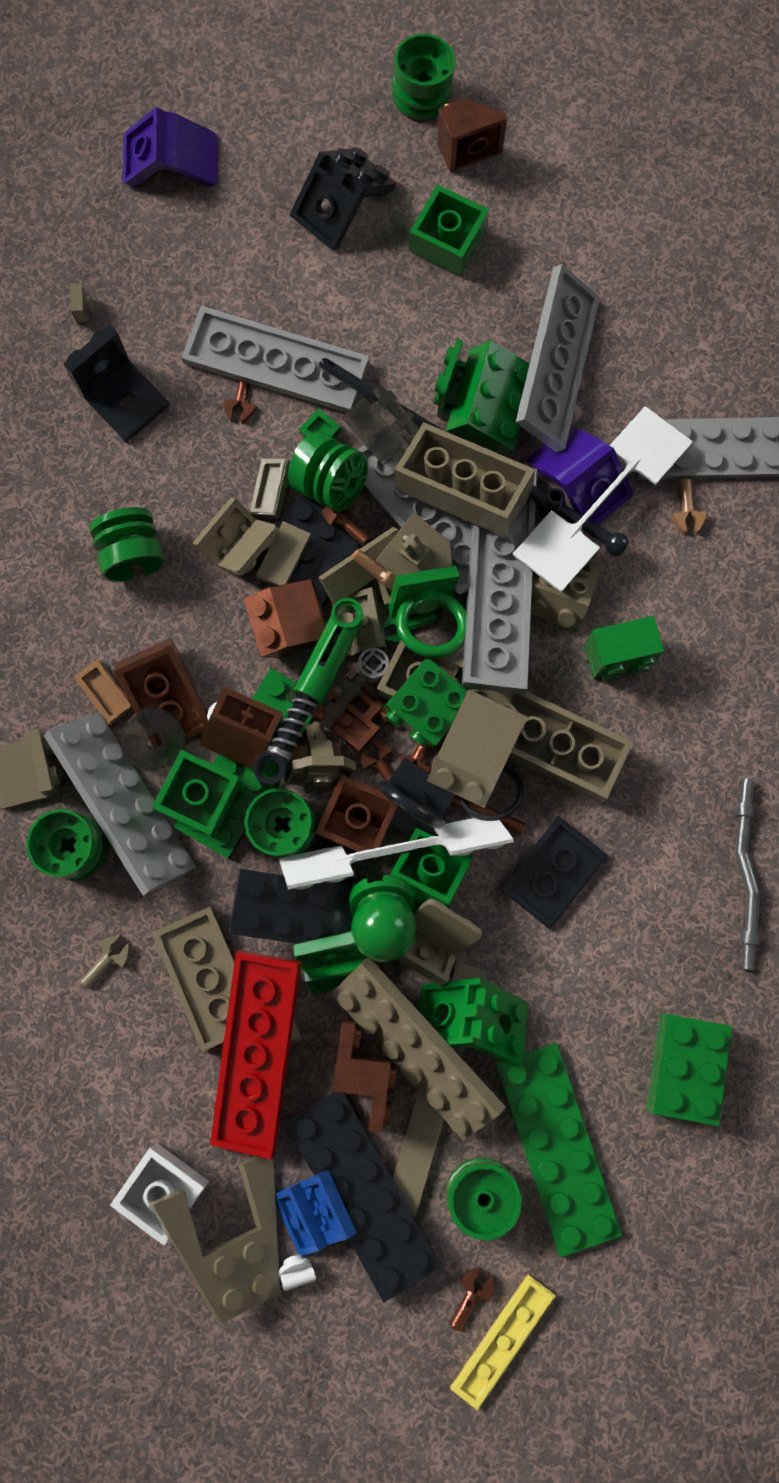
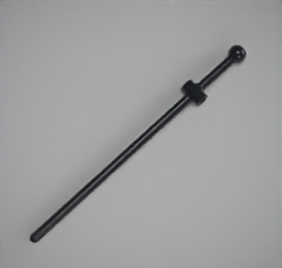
[319,358,629,557]

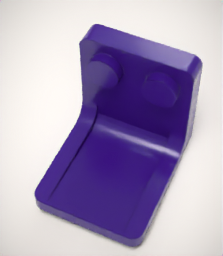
[123,107,218,188]
[527,426,633,525]

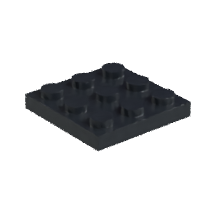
[252,494,362,607]

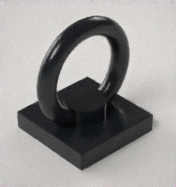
[379,757,455,837]

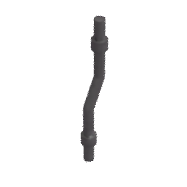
[735,778,761,970]

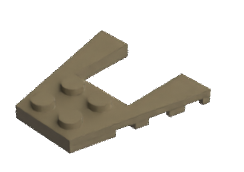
[148,1156,280,1324]

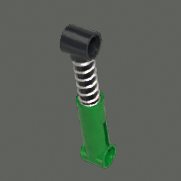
[253,598,363,790]

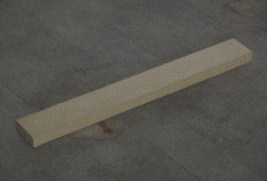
[392,962,488,1217]

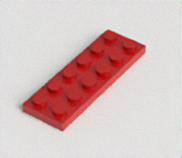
[210,950,302,1159]

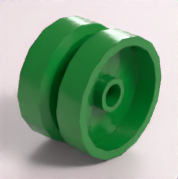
[446,1157,522,1240]

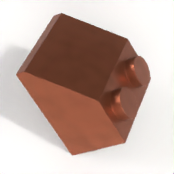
[437,98,507,172]
[244,579,326,658]
[315,774,398,862]

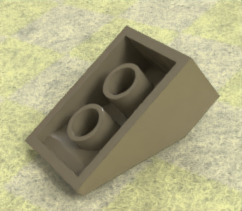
[427,689,527,808]

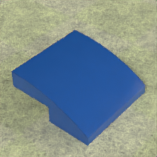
[275,1170,357,1256]

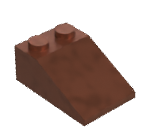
[114,637,208,753]

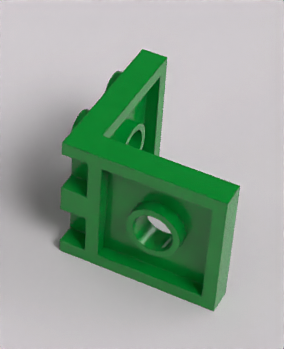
[417,978,529,1066]

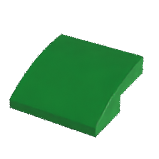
[293,932,368,995]

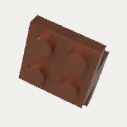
[333,1021,396,1133]

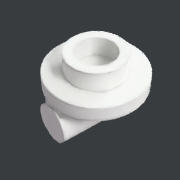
[279,1255,316,1291]

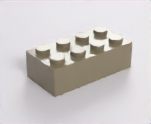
[395,422,535,538]

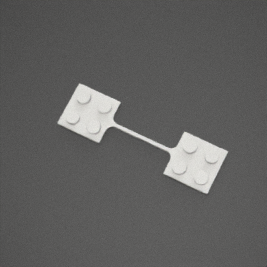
[512,406,693,592]
[279,818,514,889]

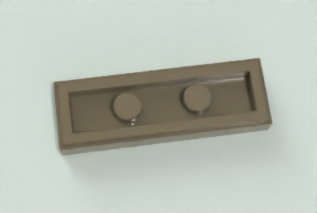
[318,527,398,604]

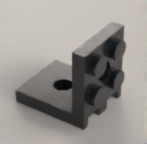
[289,147,397,250]
[63,325,170,443]

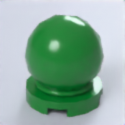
[349,875,417,962]

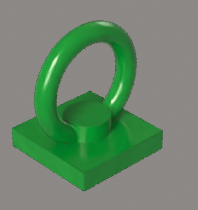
[388,566,466,658]

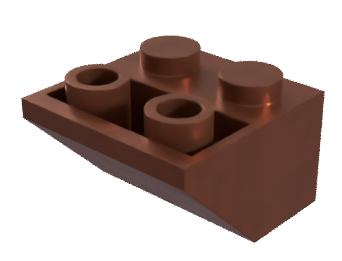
[198,686,283,769]

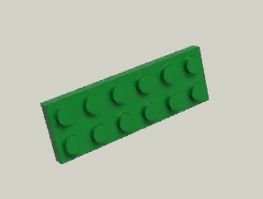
[174,668,318,859]
[495,1042,622,1257]

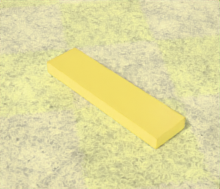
[450,1274,556,1411]

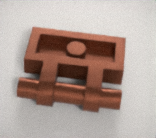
[312,676,389,754]

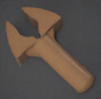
[672,478,707,535]
[352,549,396,591]

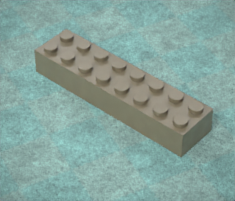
[377,640,633,803]

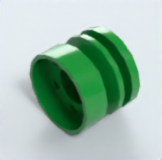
[392,34,456,120]
[288,431,369,512]
[89,507,165,582]
[244,788,319,858]
[26,809,109,880]

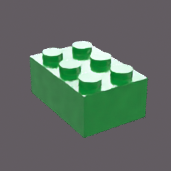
[446,340,530,454]
[646,1013,732,1126]

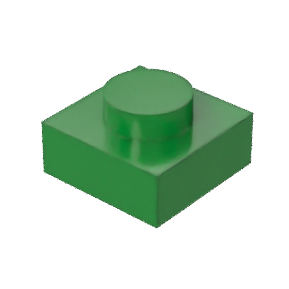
[299,408,341,438]

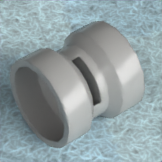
[358,648,389,684]

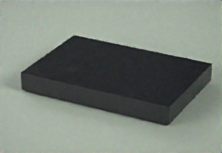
[500,816,608,930]

